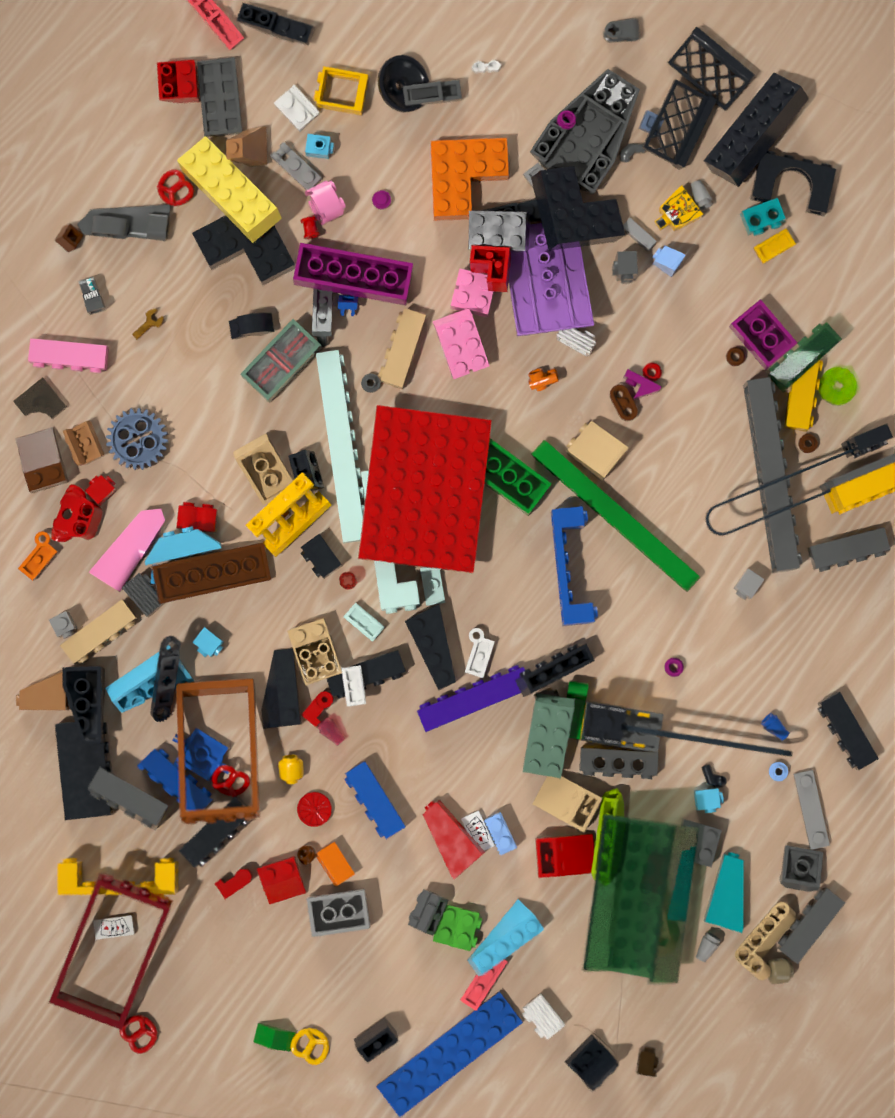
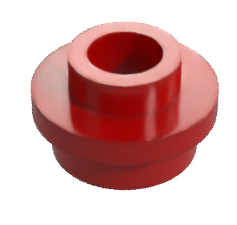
[642,362,662,382]

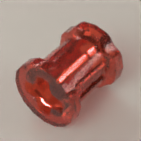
[339,572,357,590]

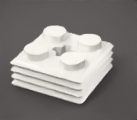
[556,328,596,357]

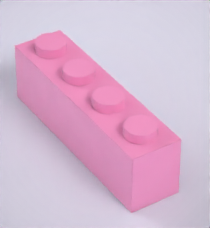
[28,338,109,373]

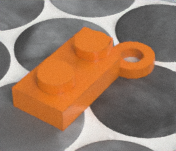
[18,531,58,581]

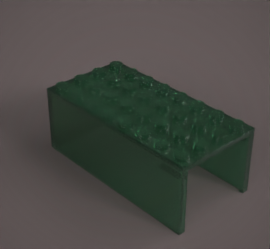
[582,814,699,984]

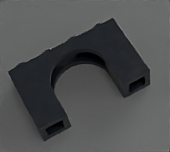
[750,151,836,216]

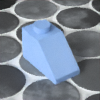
[653,246,685,277]

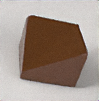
[54,223,84,252]

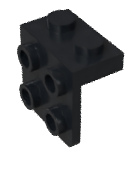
[565,1034,619,1091]

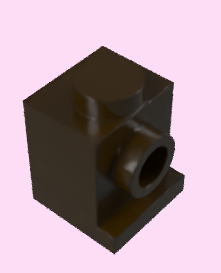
[636,1046,659,1077]

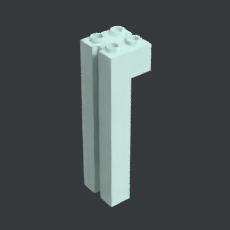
[361,471,420,614]

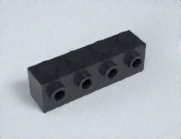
[515,644,595,697]

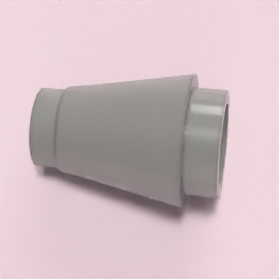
[691,180,713,210]
[696,932,721,962]

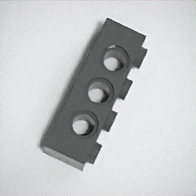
[579,748,659,779]

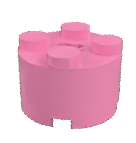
[305,181,346,225]

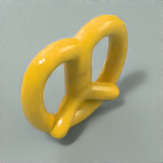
[290,1028,329,1065]

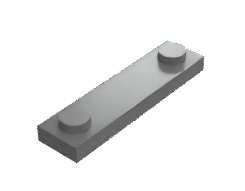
[793,770,830,850]

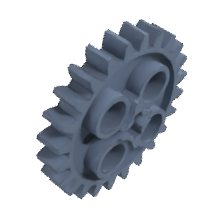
[106,408,169,470]

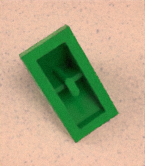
[253,1023,296,1052]

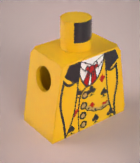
[654,185,703,231]

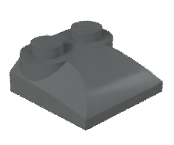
[779,845,823,892]

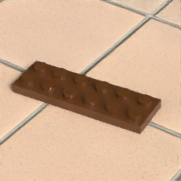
[151,542,271,604]

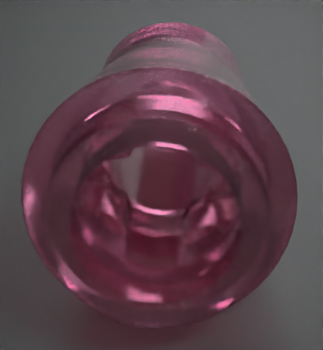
[317,717,345,746]

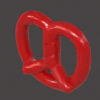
[157,169,194,206]
[212,765,251,798]
[119,1015,158,1054]

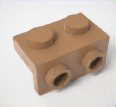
[63,420,105,466]

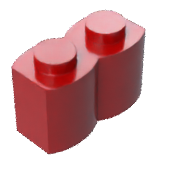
[176,502,218,533]

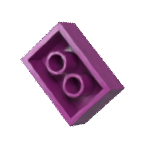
[729,299,797,370]

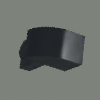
[229,313,275,340]

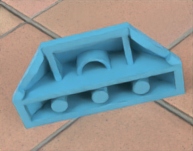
[145,526,222,565]

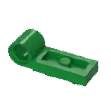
[567,680,589,740]

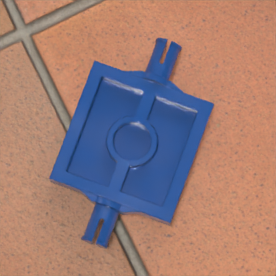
[172,728,230,781]

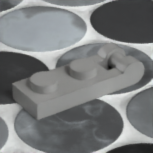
[270,142,322,190]

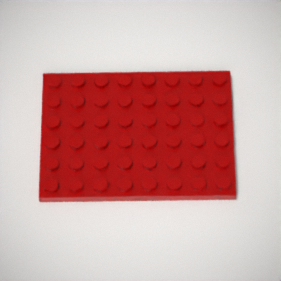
[358,405,492,573]

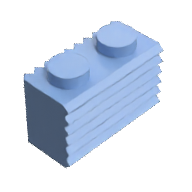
[484,812,517,855]

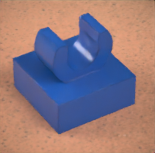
[338,295,358,316]

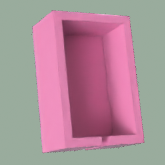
[432,308,489,379]

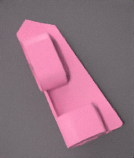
[89,509,165,592]

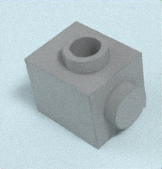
[734,569,764,600]
[49,611,77,639]

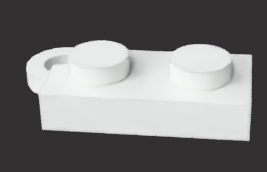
[465,628,495,678]

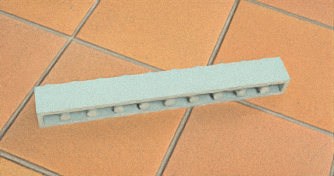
[316,350,364,544]

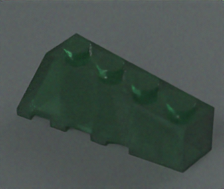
[768,322,842,392]

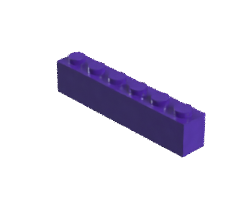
[417,665,525,732]

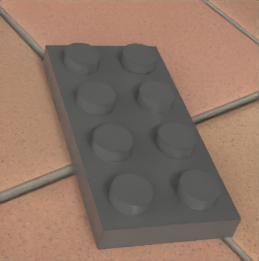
[197,57,242,137]

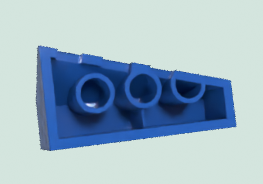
[137,748,213,811]

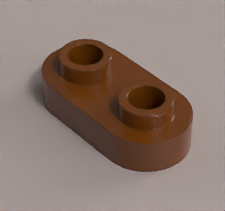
[609,385,638,421]

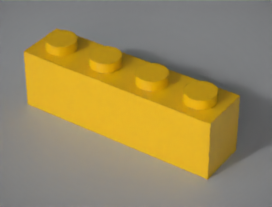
[784,351,823,432]

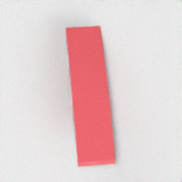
[187,0,244,50]

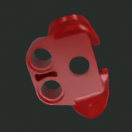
[51,484,103,542]

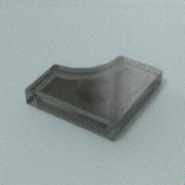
[13,377,67,419]

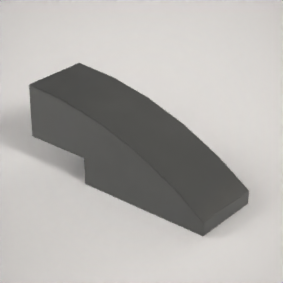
[403,80,462,106]

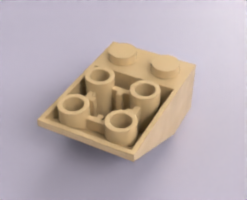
[287,618,342,685]
[532,776,602,832]

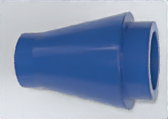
[761,713,790,741]

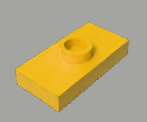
[753,228,796,264]

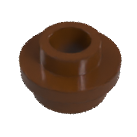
[726,347,745,366]
[798,434,818,453]
[297,845,316,865]

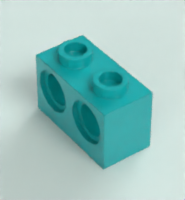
[740,198,786,236]

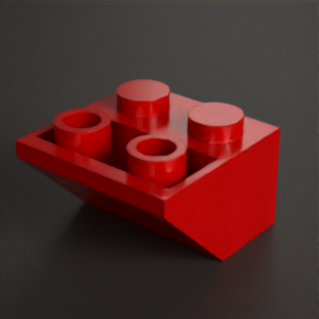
[157,59,199,104]

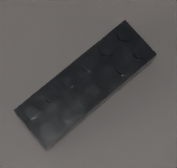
[703,73,809,187]

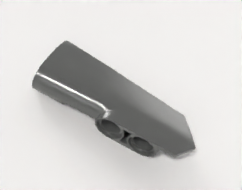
[77,205,170,241]

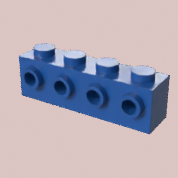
[344,761,406,839]

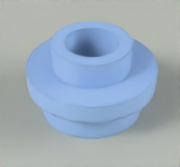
[769,762,788,781]

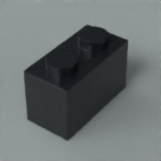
[300,534,342,579]
[354,1017,399,1063]

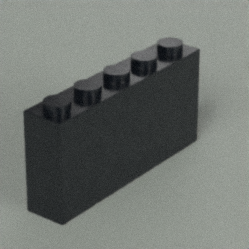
[55,722,116,820]

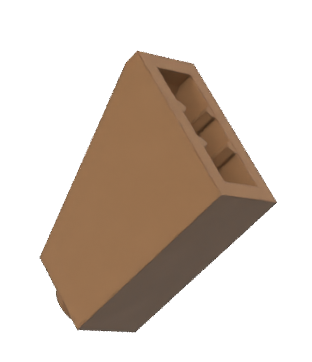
[226,126,267,167]
[16,672,68,710]

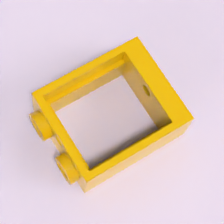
[314,66,369,116]

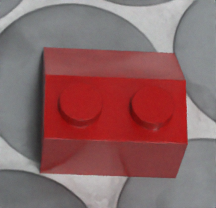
[257,856,307,904]

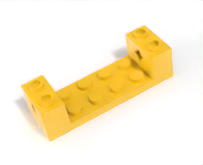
[57,858,179,895]

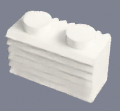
[522,993,565,1040]

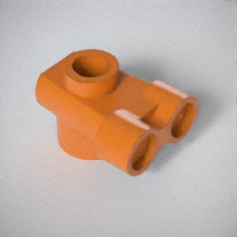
[528,368,559,391]

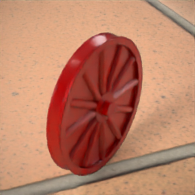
[297,792,332,827]

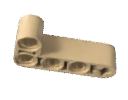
[735,902,796,980]

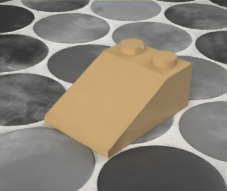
[233,433,293,506]

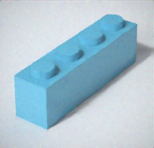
[105,645,194,713]
[467,899,544,976]

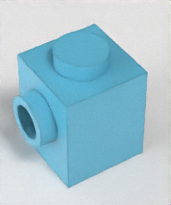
[305,134,334,159]
[193,627,224,657]
[694,788,723,813]

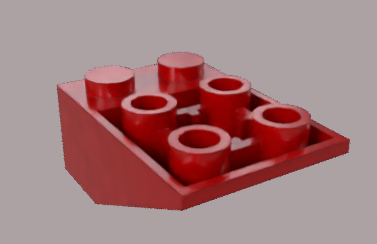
[535,834,594,878]

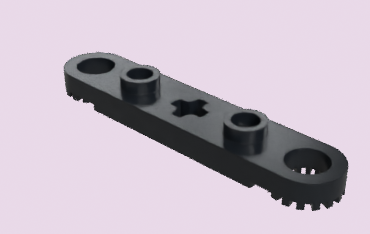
[150,636,181,722]

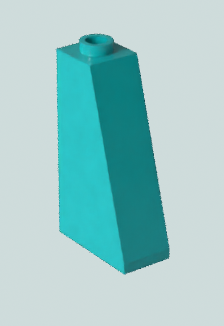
[703,852,744,933]

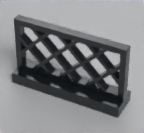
[667,26,755,112]
[642,79,717,169]

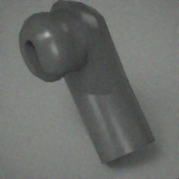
[620,144,645,163]

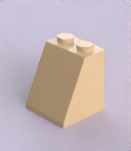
[567,421,628,481]

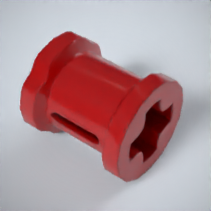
[300,216,320,239]

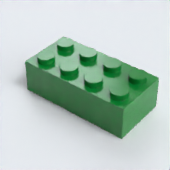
[484,438,552,516]

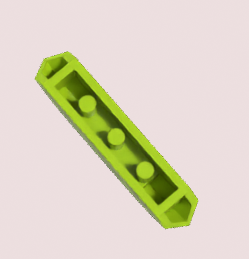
[591,788,624,886]

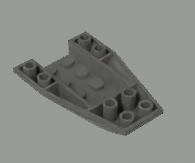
[530,69,640,194]

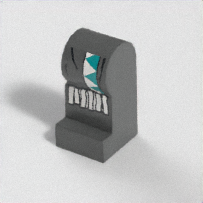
[79,276,106,315]

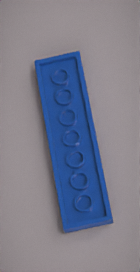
[376,991,523,1117]

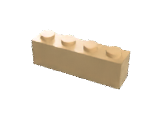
[378,308,426,390]
[60,600,138,665]

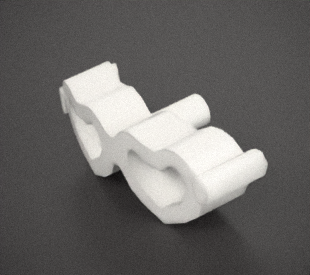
[472,60,501,74]

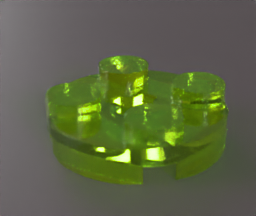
[818,367,857,406]

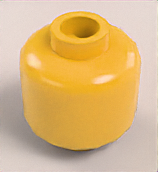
[278,755,304,784]

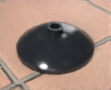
[378,55,429,113]

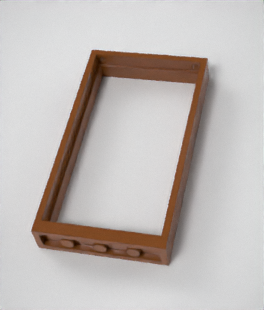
[176,679,260,824]

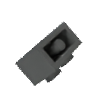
[612,251,638,284]

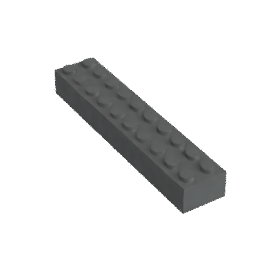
[743,377,802,573]

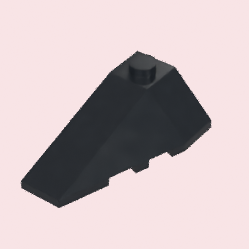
[261,648,302,729]
[62,666,105,744]

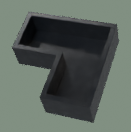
[531,166,625,251]
[192,215,295,286]

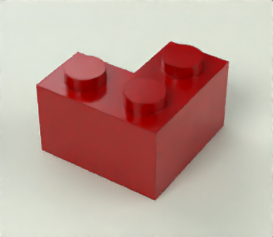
[469,245,511,292]

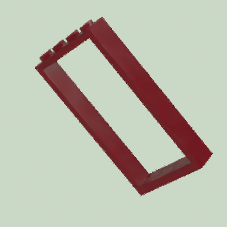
[49,873,173,1030]

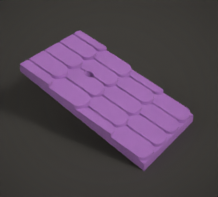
[509,223,594,337]

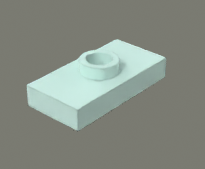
[420,567,445,606]
[344,602,385,642]

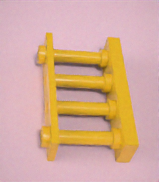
[246,473,331,557]

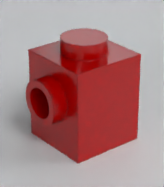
[85,475,117,506]

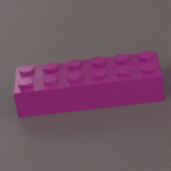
[293,243,413,306]

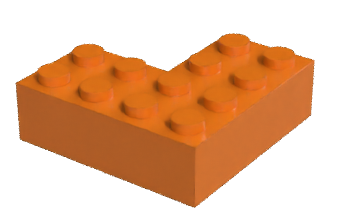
[431,138,509,221]

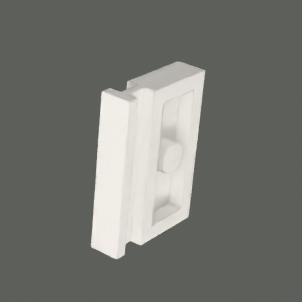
[274,85,320,132]

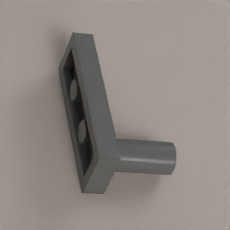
[312,289,333,347]

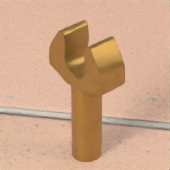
[132,309,164,340]

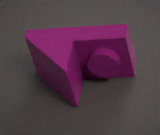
[623,369,661,400]

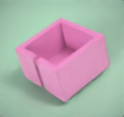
[451,269,494,318]

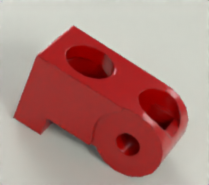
[301,691,333,728]
[214,868,252,899]

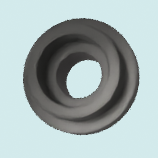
[361,374,380,393]

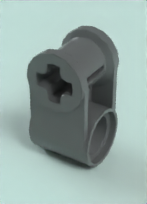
[603,19,641,43]

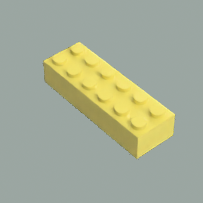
[177,136,282,243]

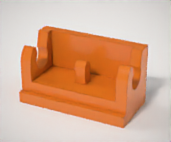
[315,842,355,887]

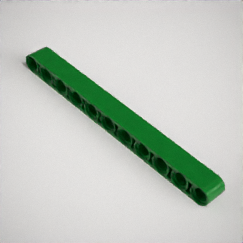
[531,440,700,592]

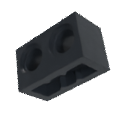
[288,450,324,492]

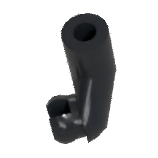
[701,764,727,788]

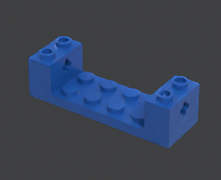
[551,506,598,626]

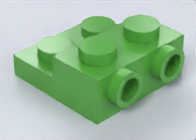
[433,905,482,951]

